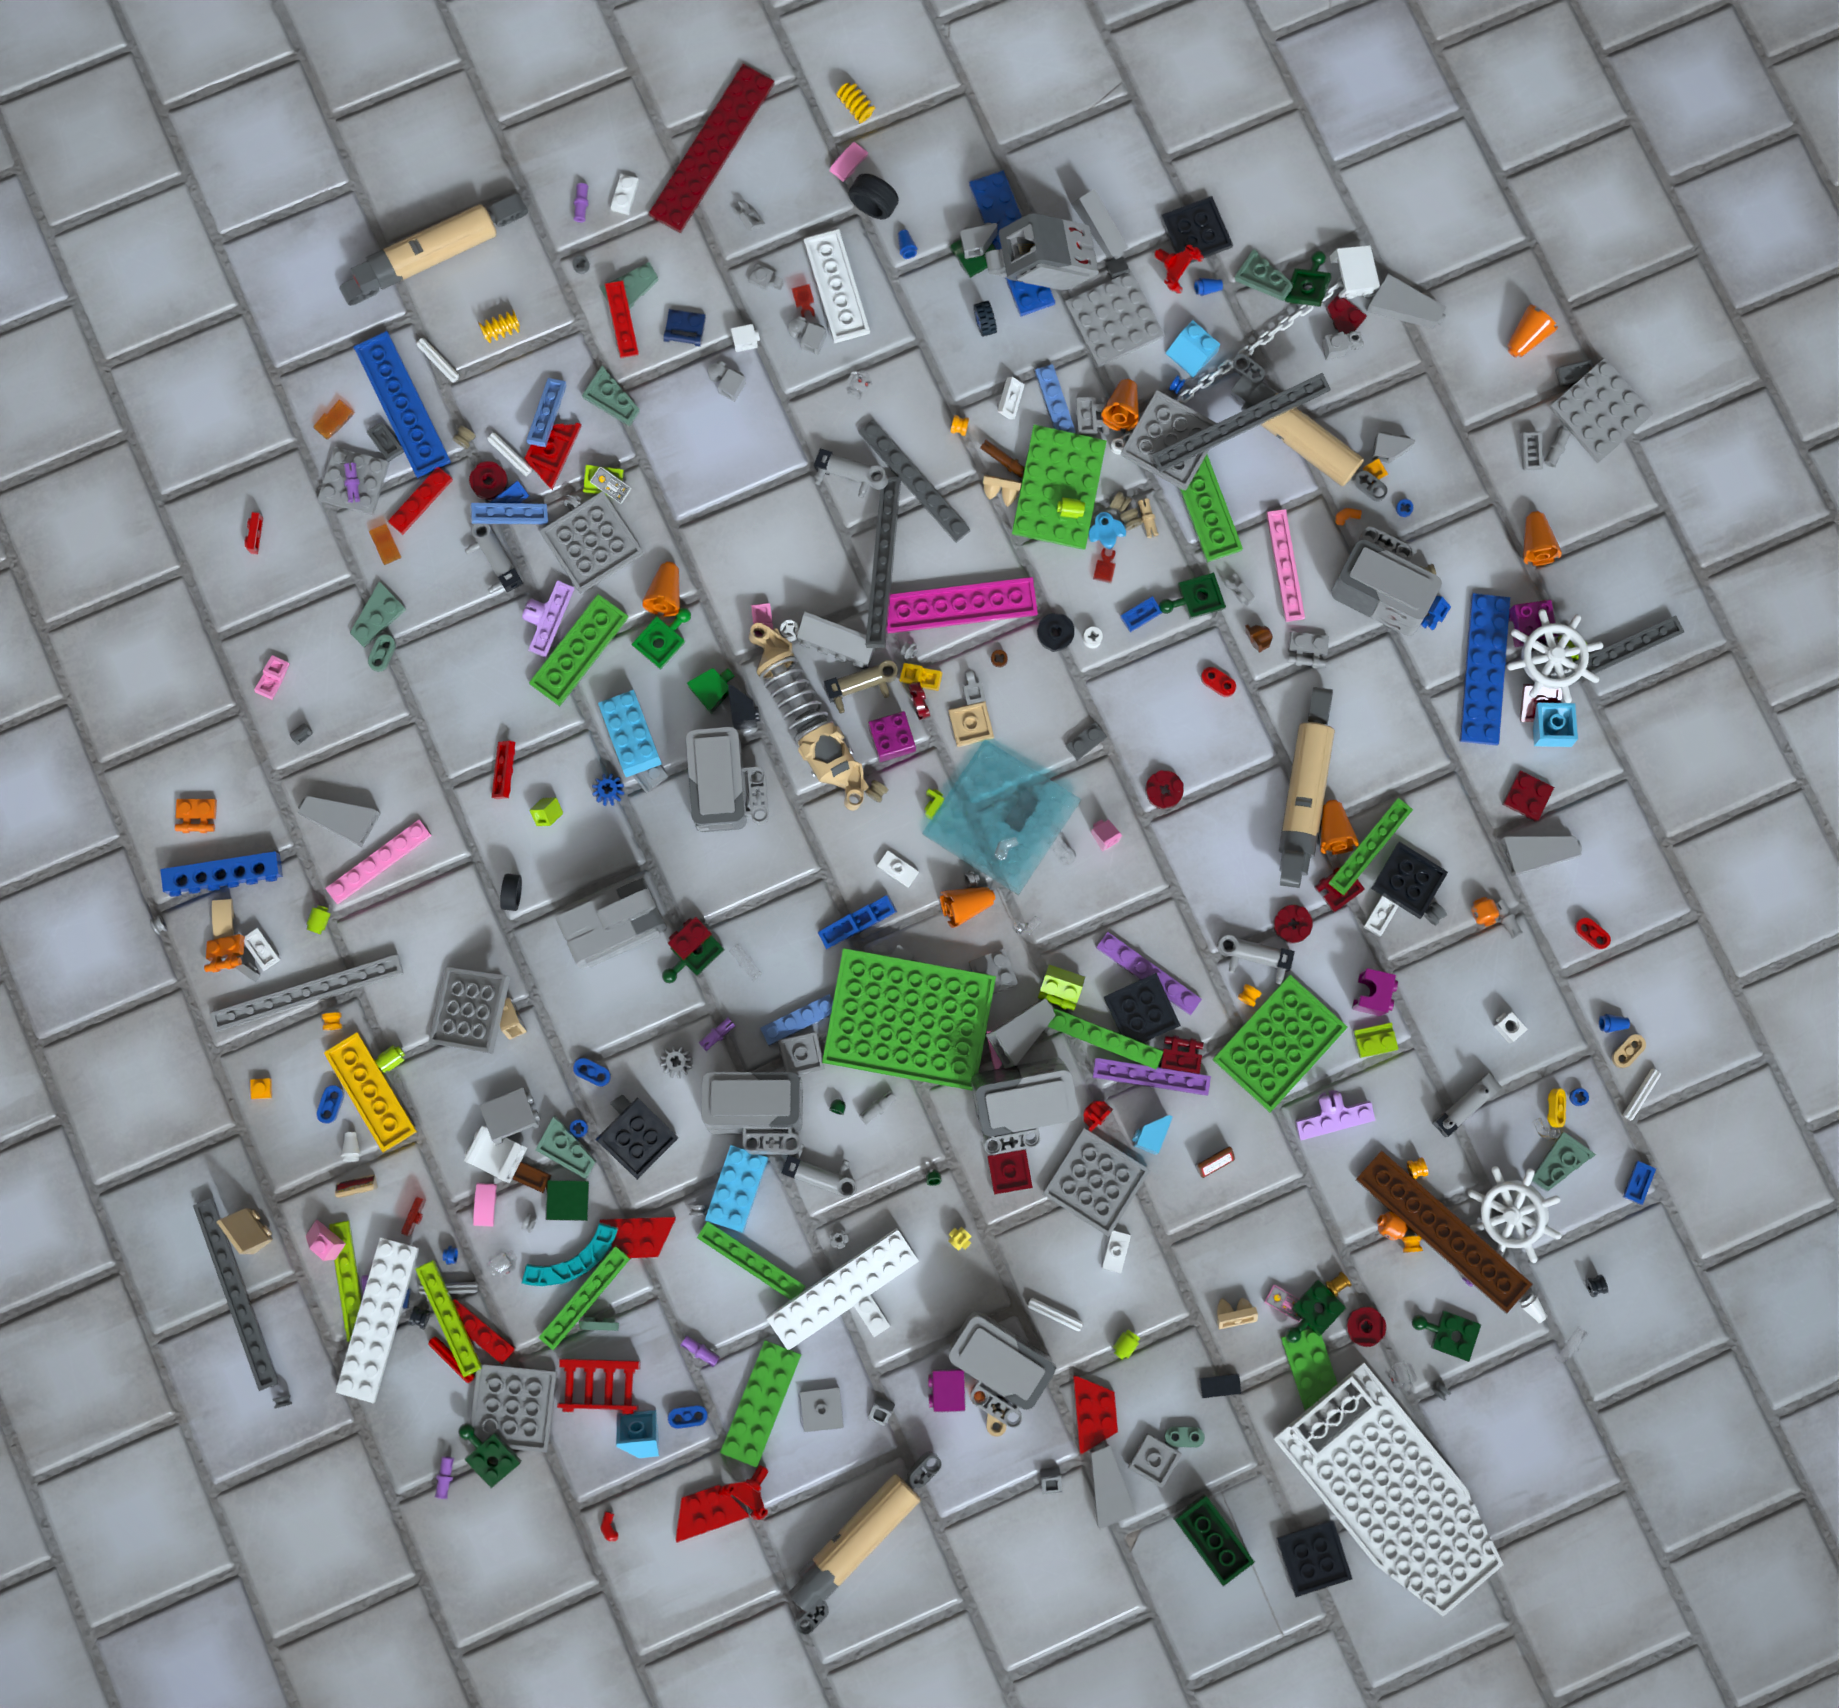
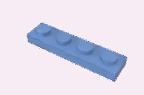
[1035,364,1076,434]
[527,378,567,447]
[470,503,548,524]
[760,994,833,1046]

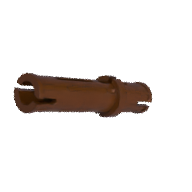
[980,439,1025,479]

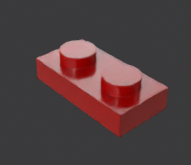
[244,512,264,554]

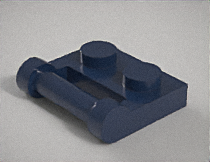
[664,309,706,347]

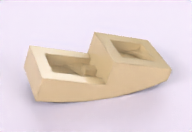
[212,898,235,940]

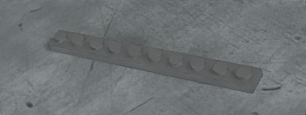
[1152,372,1331,473]
[865,477,901,648]
[193,1198,279,1391]

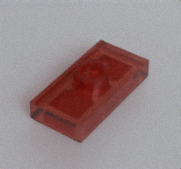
[401,1197,426,1236]

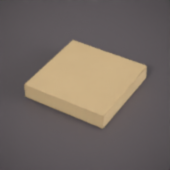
[948,701,994,747]

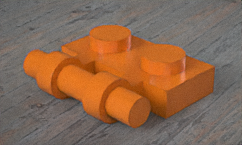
[175,799,217,833]
[204,934,245,973]

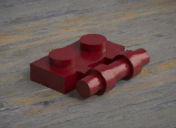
[1314,866,1365,913]
[1160,1035,1204,1074]

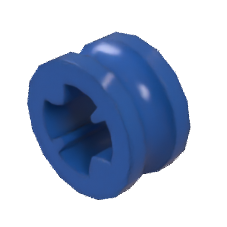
[1169,375,1186,394]
[1396,499,1414,517]
[1569,1088,1589,1106]
[570,1120,588,1137]

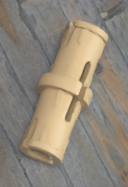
[1137,498,1159,538]

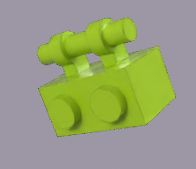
[1038,964,1085,1010]

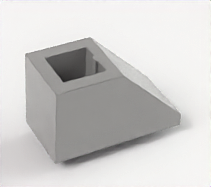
[960,223,998,259]
[1372,432,1415,463]

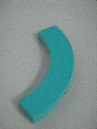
[521,1223,618,1286]

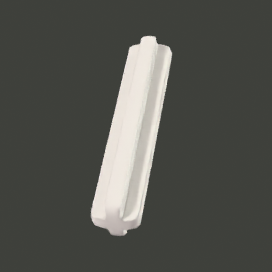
[416,338,460,382]
[487,433,532,476]
[1623,1069,1661,1121]
[1028,1298,1083,1331]

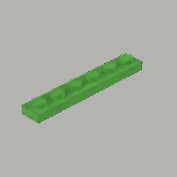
[1329,798,1413,895]
[1048,1008,1164,1069]
[697,1221,806,1300]
[538,1246,631,1350]

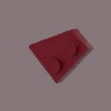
[1326,293,1367,334]

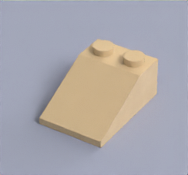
[217,1208,273,1254]

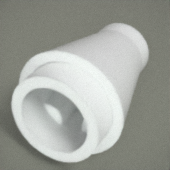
[341,1132,361,1162]
[1520,1293,1548,1323]

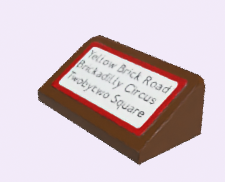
[1195,1146,1235,1178]

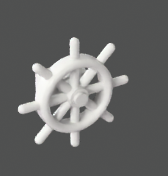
[1507,609,1603,703]
[1468,1166,1562,1263]

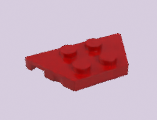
[525,423,582,490]
[600,1217,676,1258]
[1073,1376,1118,1454]
[676,1484,750,1543]

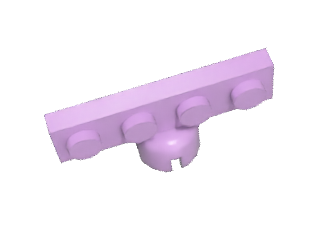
[522,580,575,658]
[1295,1090,1375,1140]

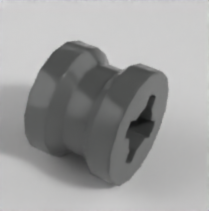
[1424,902,1447,926]

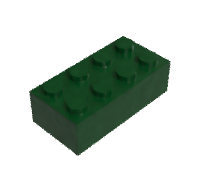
[1173,1494,1255,1587]

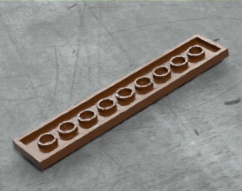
[1356,1151,1533,1314]

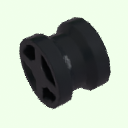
[1585,1274,1609,1298]
[409,1306,431,1330]

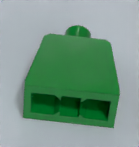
[687,668,735,714]

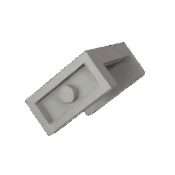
[479,1088,541,1145]

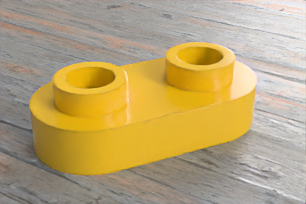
[1547,1089,1566,1128]

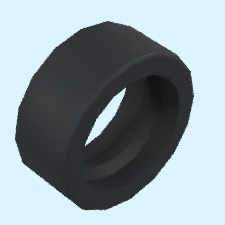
[500,873,522,911]

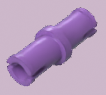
[573,183,589,222]
[344,463,360,503]
[699,1017,736,1052]
[680,1335,720,1367]
[435,1456,454,1499]

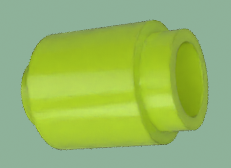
[1057,497,1085,518]
[306,905,331,935]
[375,1045,405,1073]
[1112,1329,1140,1360]

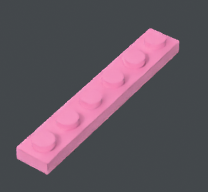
[1266,509,1305,622]
[325,820,432,904]

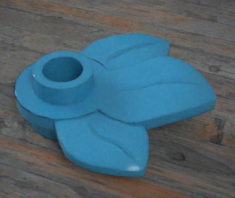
[1089,512,1126,549]

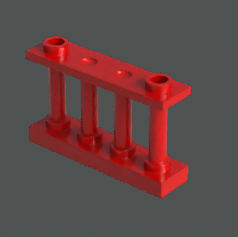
[557,1359,641,1414]

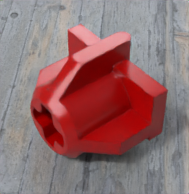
[1084,1101,1113,1132]

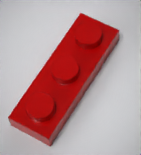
[491,740,516,799]

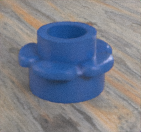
[443,1245,458,1265]

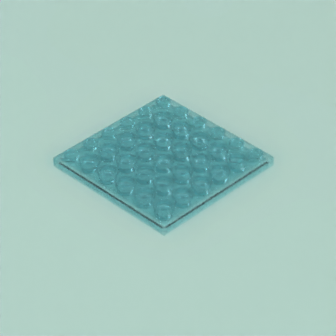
[922,739,1081,896]

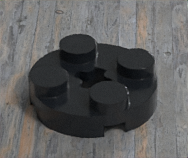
[1037,613,1075,652]

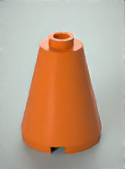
[1507,304,1558,358]
[1101,379,1139,431]
[1523,511,1562,566]
[642,562,680,617]
[1320,800,1359,855]
[940,887,996,928]

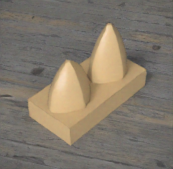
[983,475,1022,507]
[1217,1298,1258,1329]

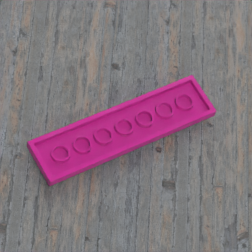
[887,577,1038,634]

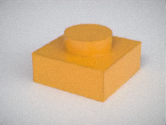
[1363,458,1388,484]
[250,1078,272,1099]

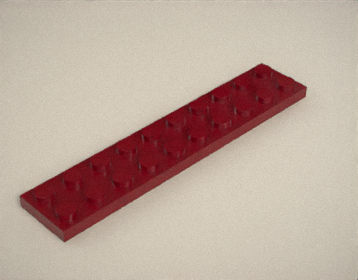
[649,64,775,234]

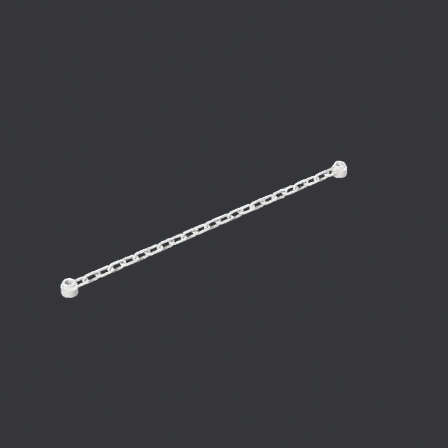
[1111,277,1344,454]

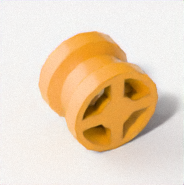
[950,415,969,436]
[1237,984,1262,1007]
[322,1012,342,1031]
[1407,1157,1428,1179]
[1402,1236,1423,1253]

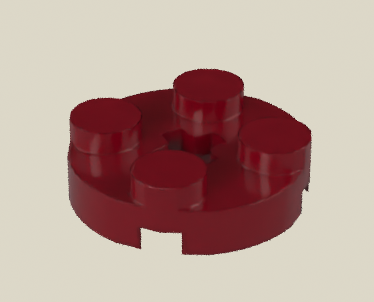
[469,461,508,500]
[908,682,930,720]
[1145,770,1184,809]
[1273,905,1313,944]
[1346,1307,1387,1347]

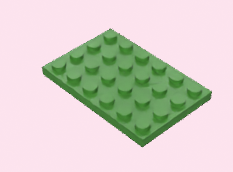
[1012,425,1107,550]
[1212,975,1348,1113]

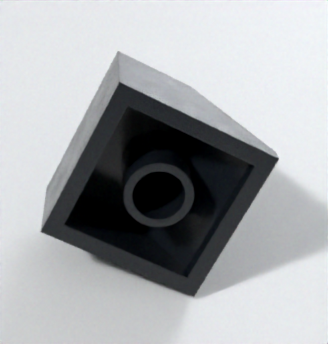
[728,685,760,730]

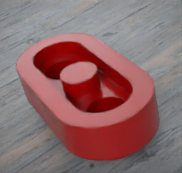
[1201,667,1236,697]
[1575,918,1611,950]

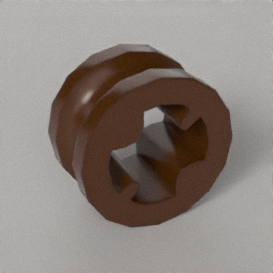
[991,650,1008,668]

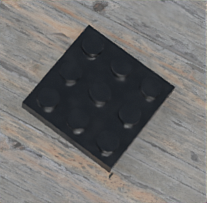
[1160,196,1233,264]
[1371,841,1448,919]
[1104,973,1181,1043]
[596,1097,679,1180]
[1276,1520,1353,1597]

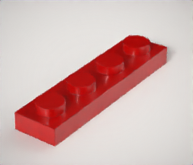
[604,281,639,359]
[387,467,453,535]
[453,1299,516,1365]

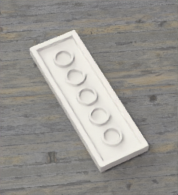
[804,229,870,344]

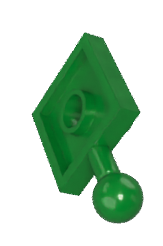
[631,608,691,670]

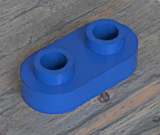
[573,1058,611,1087]
[316,1085,344,1124]
[668,1405,708,1429]

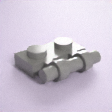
[1076,397,1110,436]
[1288,631,1329,669]

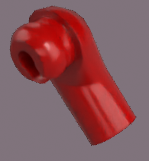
[600,1511,619,1542]

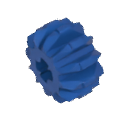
[592,774,624,806]

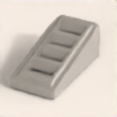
[1520,431,1543,470]

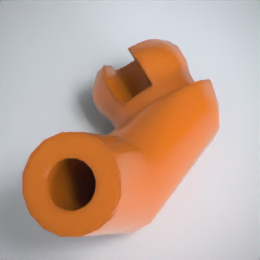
[1335,508,1362,525]

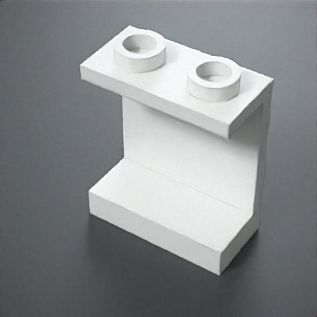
[1330,246,1380,299]
[464,1126,527,1183]

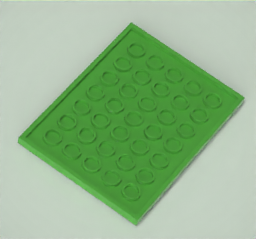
[822,948,996,1091]

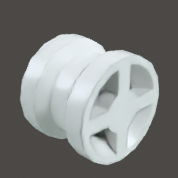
[780,620,799,642]
[1083,627,1103,648]

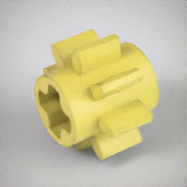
[948,1227,972,1251]

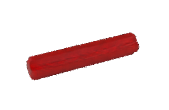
[428,1336,475,1383]

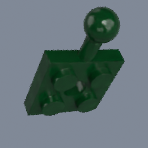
[1284,251,1331,307]
[1159,572,1226,620]
[662,935,725,984]
[1285,1280,1346,1343]
[1411,1311,1482,1362]
[458,1423,522,1488]

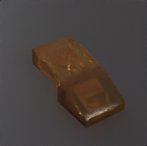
[313,400,355,440]
[369,524,402,566]

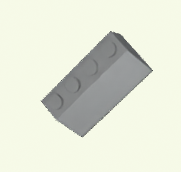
[797,612,876,669]

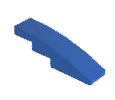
[818,895,897,949]

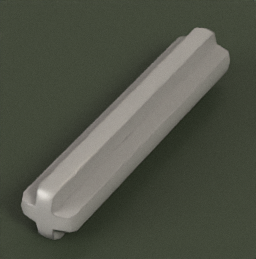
[419,1282,478,1294]

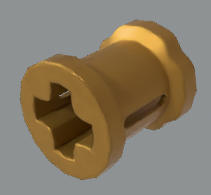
[1325,1271,1352,1297]

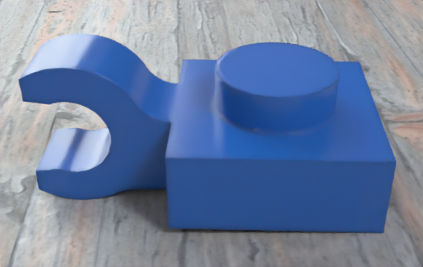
[1421,595,1451,630]

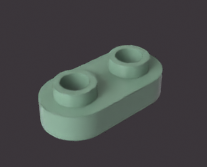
[368,635,396,672]
[579,1317,619,1331]
[1164,1426,1205,1448]

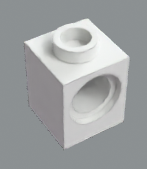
[731,324,760,352]
[1494,1012,1528,1044]

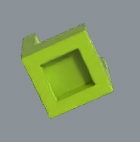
[529,797,563,826]

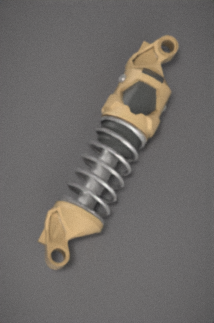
[749,623,869,811]

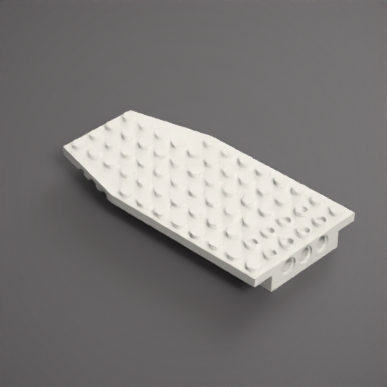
[1273,1363,1503,1617]

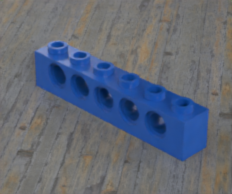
[160,851,283,897]

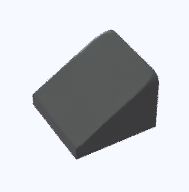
[1105,257,1130,280]
[290,723,313,745]
[611,1095,631,1114]
[868,1396,895,1427]
[1040,1467,1062,1494]

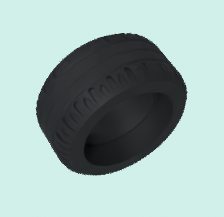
[849,173,899,220]

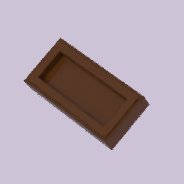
[512,1162,552,1193]

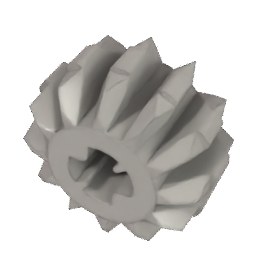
[660,1045,693,1078]

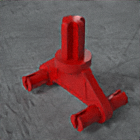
[1154,245,1204,294]
[719,1465,768,1520]

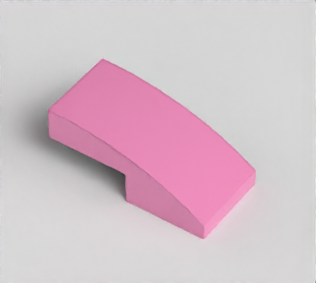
[829,142,868,182]
[751,603,773,637]
[254,655,289,700]
[473,1183,497,1227]

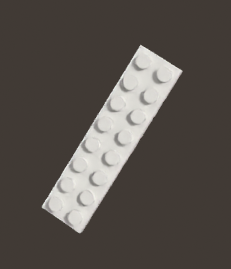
[766,1228,919,1350]
[335,1237,419,1403]

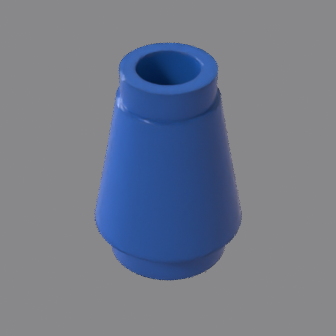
[898,230,918,259]
[1194,278,1223,296]
[1599,1014,1630,1033]

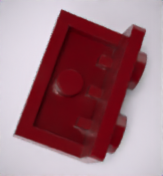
[668,917,712,960]

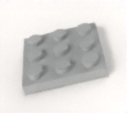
[318,447,390,516]

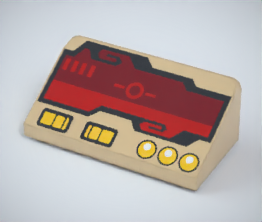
[335,1175,378,1198]

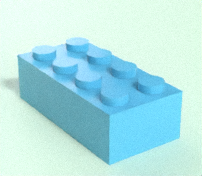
[598,690,662,778]
[705,1145,769,1233]

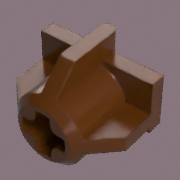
[1245,624,1273,653]

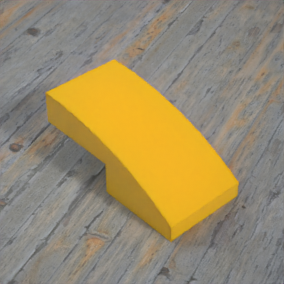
[899,663,943,691]

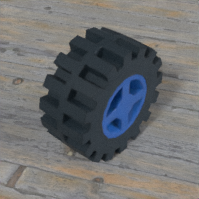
[973,300,997,337]

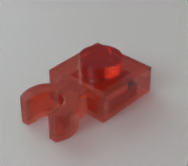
[792,284,815,318]
[1093,548,1116,583]

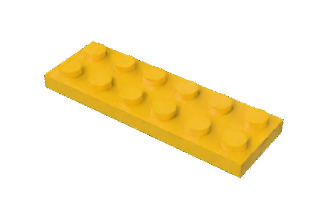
[324,1032,417,1153]

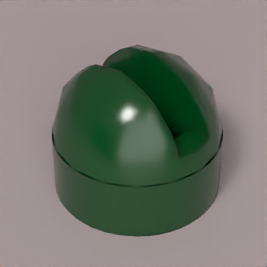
[829,1099,846,1115]
[926,1169,942,1186]

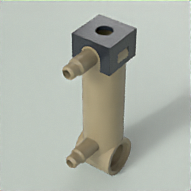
[824,660,898,713]

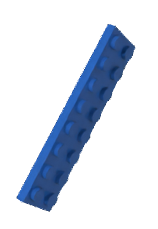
[969,170,1055,317]
[354,331,451,478]
[1460,593,1511,746]

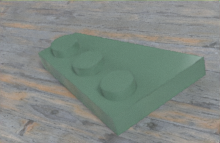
[1235,249,1293,301]
[600,262,659,309]
[582,366,640,427]
[350,582,406,648]
[535,1116,596,1179]
[1532,1132,1596,1191]

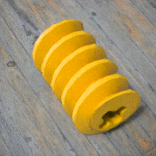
[836,83,876,124]
[478,309,520,343]

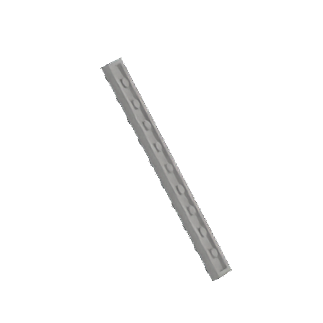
[210,954,403,1032]

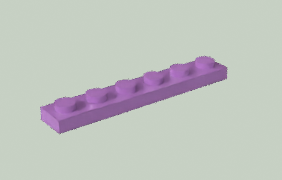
[1096,932,1202,1015]
[1092,1058,1211,1096]

